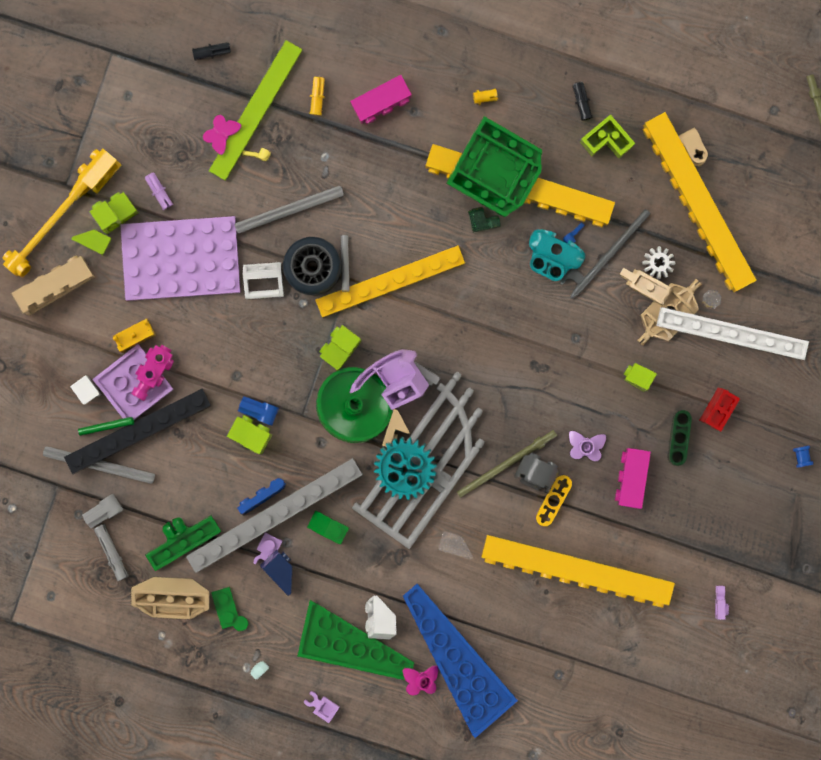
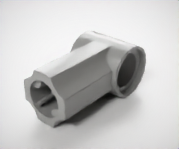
[82,494,123,529]

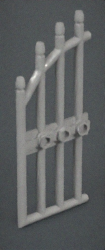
[352,372,485,550]

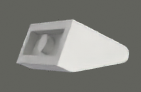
[243,262,284,299]

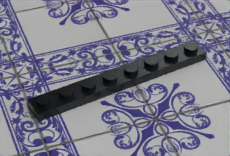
[64,389,211,475]

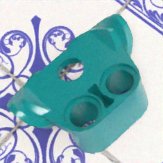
[529,229,585,281]

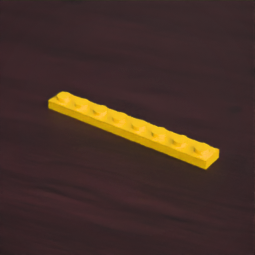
[316,246,465,318]

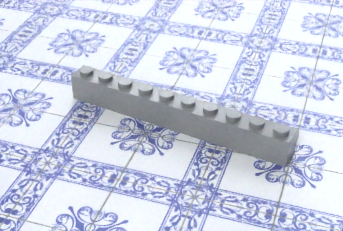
[186,458,363,573]

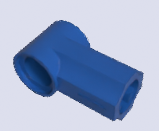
[238,396,279,426]

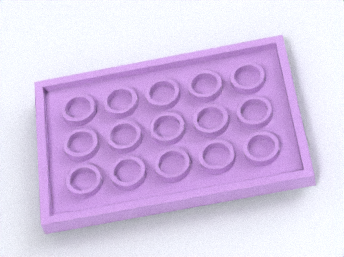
[121,216,241,301]

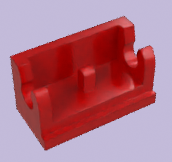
[699,388,740,432]

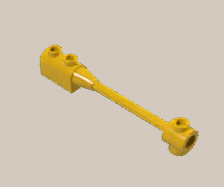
[3,148,122,277]

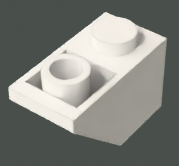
[365,596,396,640]

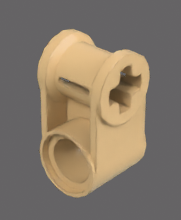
[679,128,708,166]

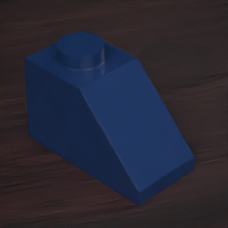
[260,549,292,596]

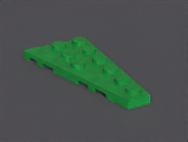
[297,599,414,680]

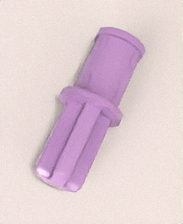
[145,173,173,210]

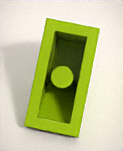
[623,363,657,392]

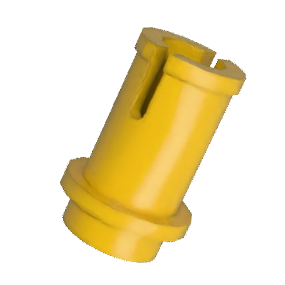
[473,88,498,105]

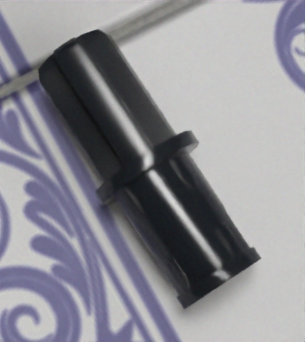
[192,42,231,61]
[573,82,593,121]

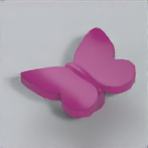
[203,115,241,155]
[403,665,438,696]

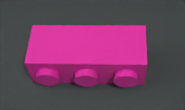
[350,75,412,124]
[615,448,651,509]

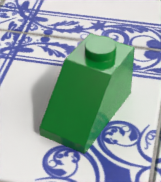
[307,510,350,545]

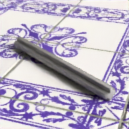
[235,186,344,233]
[43,446,155,484]

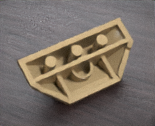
[131,577,209,619]

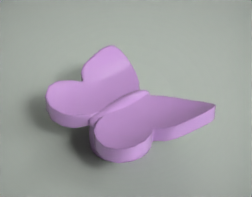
[569,431,606,461]

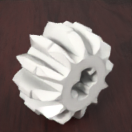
[642,246,675,279]

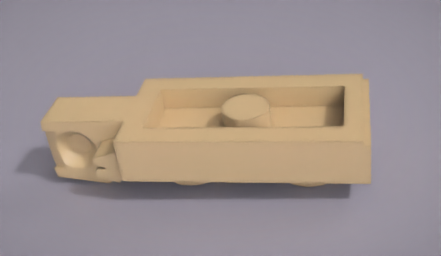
[620,268,673,306]

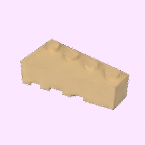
[11,255,95,316]

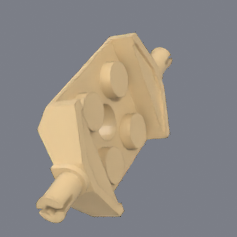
[637,279,702,346]

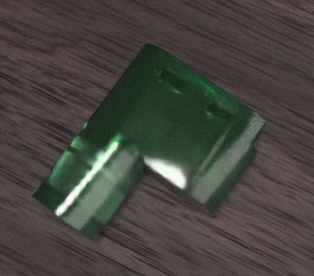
[468,206,501,233]

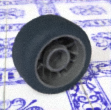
[283,237,341,295]

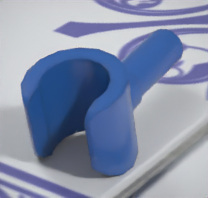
[563,222,585,243]

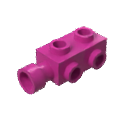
[131,345,174,401]

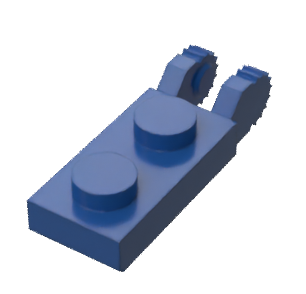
[237,478,286,515]

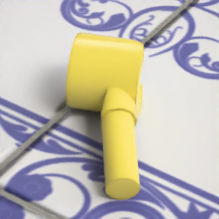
[243,148,271,161]

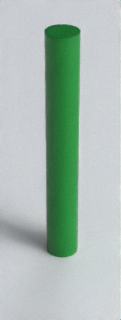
[78,417,134,436]

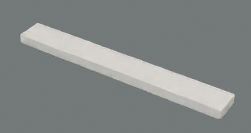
[656,307,809,360]

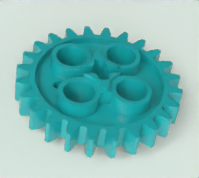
[374,437,437,500]

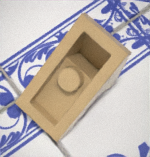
[382,409,410,447]

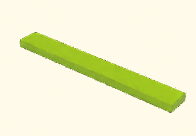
[209,40,303,181]

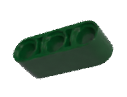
[668,410,692,466]

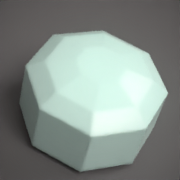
[250,661,269,679]

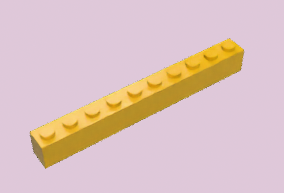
[642,112,757,292]
[425,144,615,228]
[481,535,675,608]

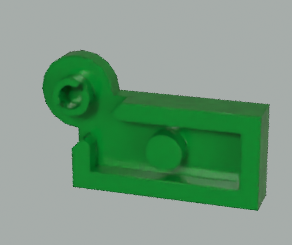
[211,586,248,631]

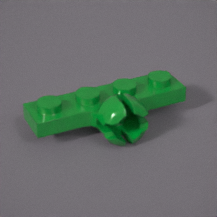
[145,515,221,571]

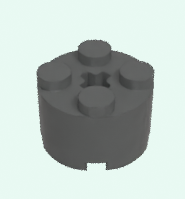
[514,453,559,494]

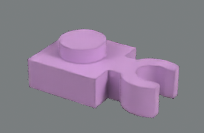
[254,532,282,564]
[715,586,729,620]
[304,691,340,723]

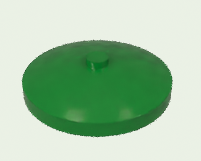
[316,367,393,443]

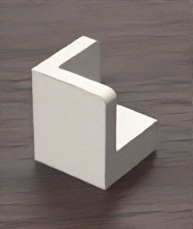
[70,375,102,405]

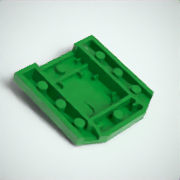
[446,116,542,217]

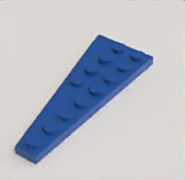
[403,584,518,738]

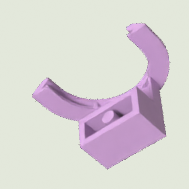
[350,350,429,410]

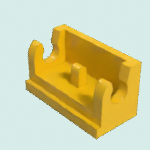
[113,318,156,353]

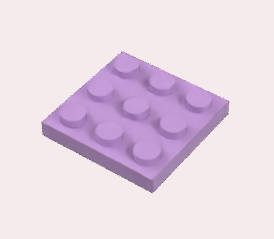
[93,344,174,420]

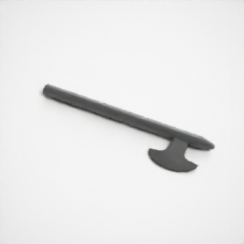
[560,209,651,299]

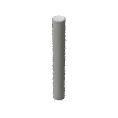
[341,235,350,292]

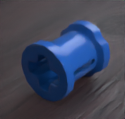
[793,445,814,468]

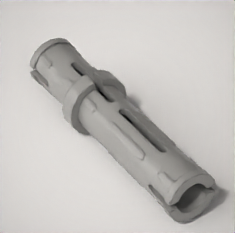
[93,524,129,581]

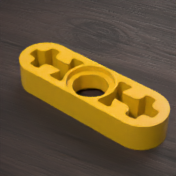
[536,475,572,526]

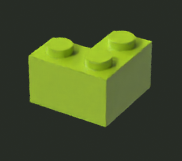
[580,114,635,159]
[89,192,139,235]
[319,325,362,370]
[227,415,272,455]

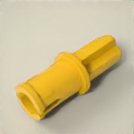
[310,77,325,115]

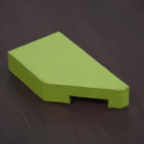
[71,230,112,255]

